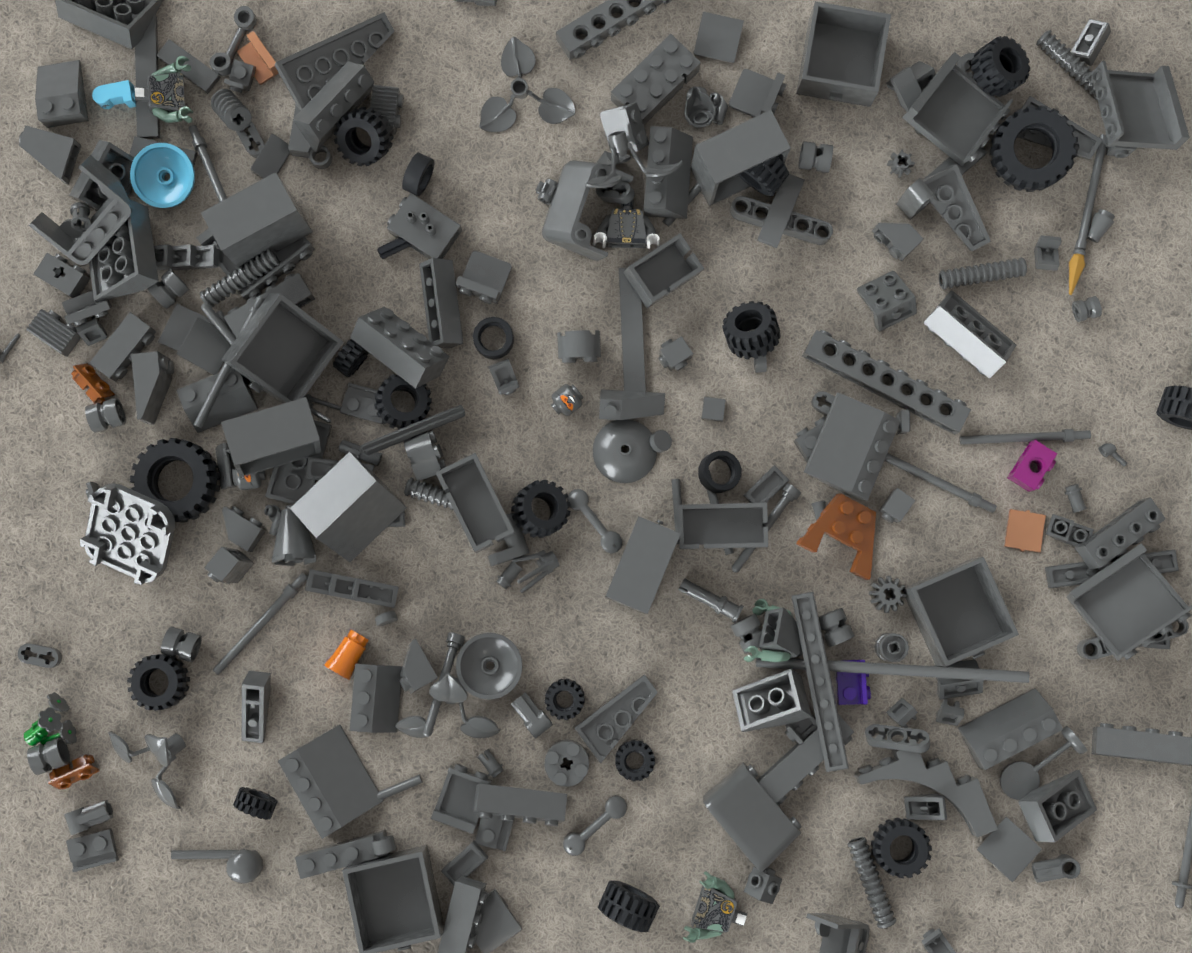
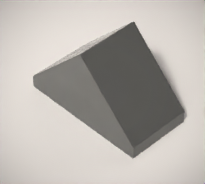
[904,793,947,820]

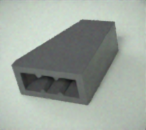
[19,125,81,185]

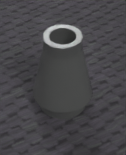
[1087,209,1115,243]

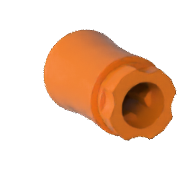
[324,630,369,680]

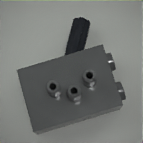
[377,193,462,259]

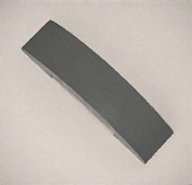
[757,174,805,248]

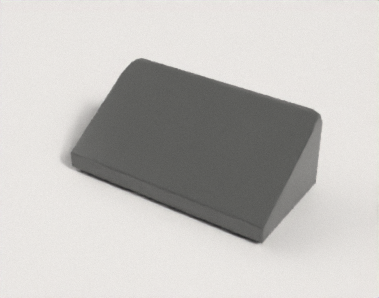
[1071,19,1111,66]
[251,134,290,179]
[215,443,236,489]

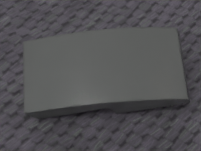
[1045,514,1094,547]

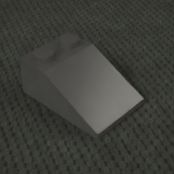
[35,60,89,128]
[131,351,174,425]
[732,669,812,732]
[1018,770,1097,842]

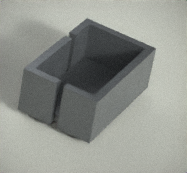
[623,233,704,308]

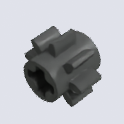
[887,149,915,178]
[536,179,557,205]

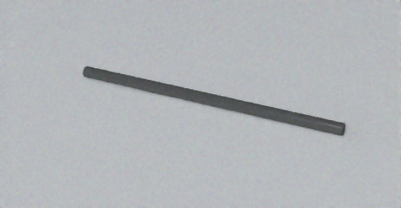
[756,658,1030,683]

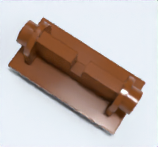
[71,363,115,405]
[48,754,99,789]

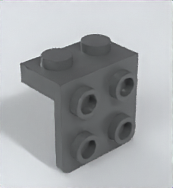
[729,69,787,117]
[600,102,649,152]
[456,251,512,304]

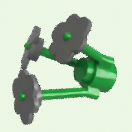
[24,692,77,746]

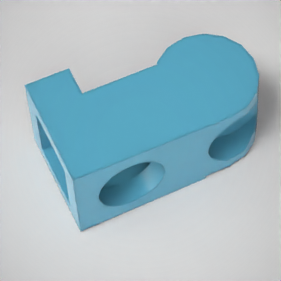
[92,80,136,109]

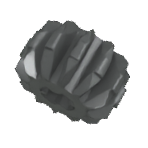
[869,576,907,613]

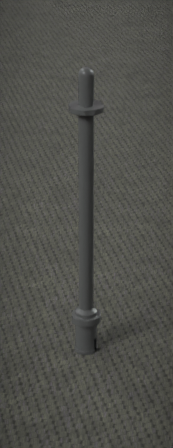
[1172,805,1192,909]

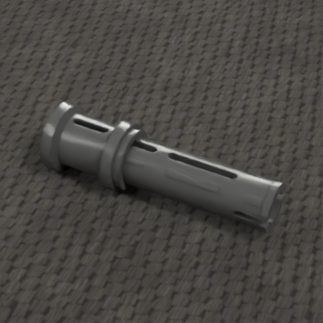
[678,578,744,623]

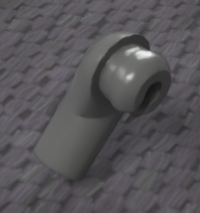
[709,92,728,125]
[264,505,281,536]

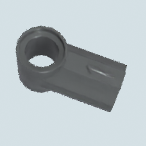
[511,692,553,739]
[64,800,113,835]
[1032,854,1081,883]

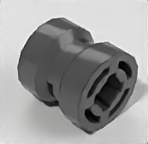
[1072,296,1102,322]

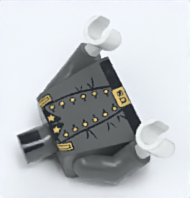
[593,200,660,249]

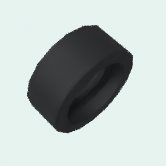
[402,152,435,196]
[473,317,514,360]
[698,450,742,493]

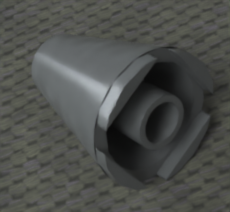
[272,505,317,566]

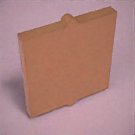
[1004,509,1046,553]

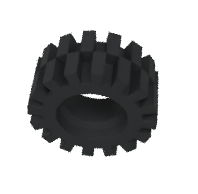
[333,339,369,377]
[544,678,585,720]
[615,740,655,782]
[233,787,278,820]

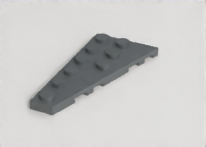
[274,12,395,111]

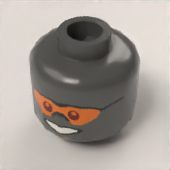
[551,384,584,416]
[232,468,266,490]

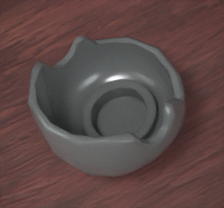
[226,849,263,884]

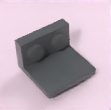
[857,271,917,332]

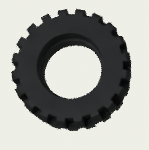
[990,105,1078,192]
[130,438,221,523]

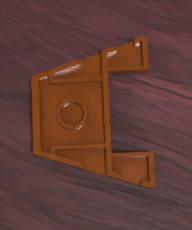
[796,493,876,580]

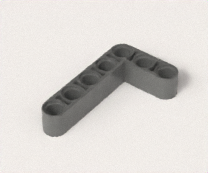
[896,147,988,220]

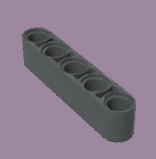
[730,196,833,245]
[1077,620,1189,660]

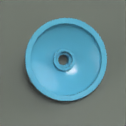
[130,143,195,208]

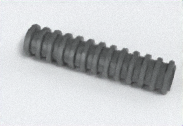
[1036,30,1097,100]
[200,248,280,308]
[939,257,1027,290]
[404,477,453,511]
[847,837,897,928]

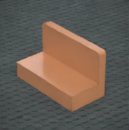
[237,31,279,85]

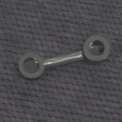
[209,6,257,76]
[567,489,622,554]
[563,795,627,856]

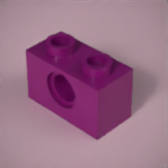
[1007,440,1057,492]

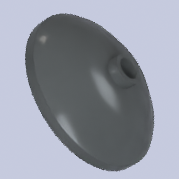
[593,419,657,483]
[456,633,523,700]

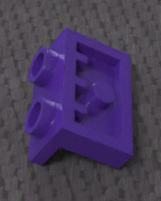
[836,659,871,705]

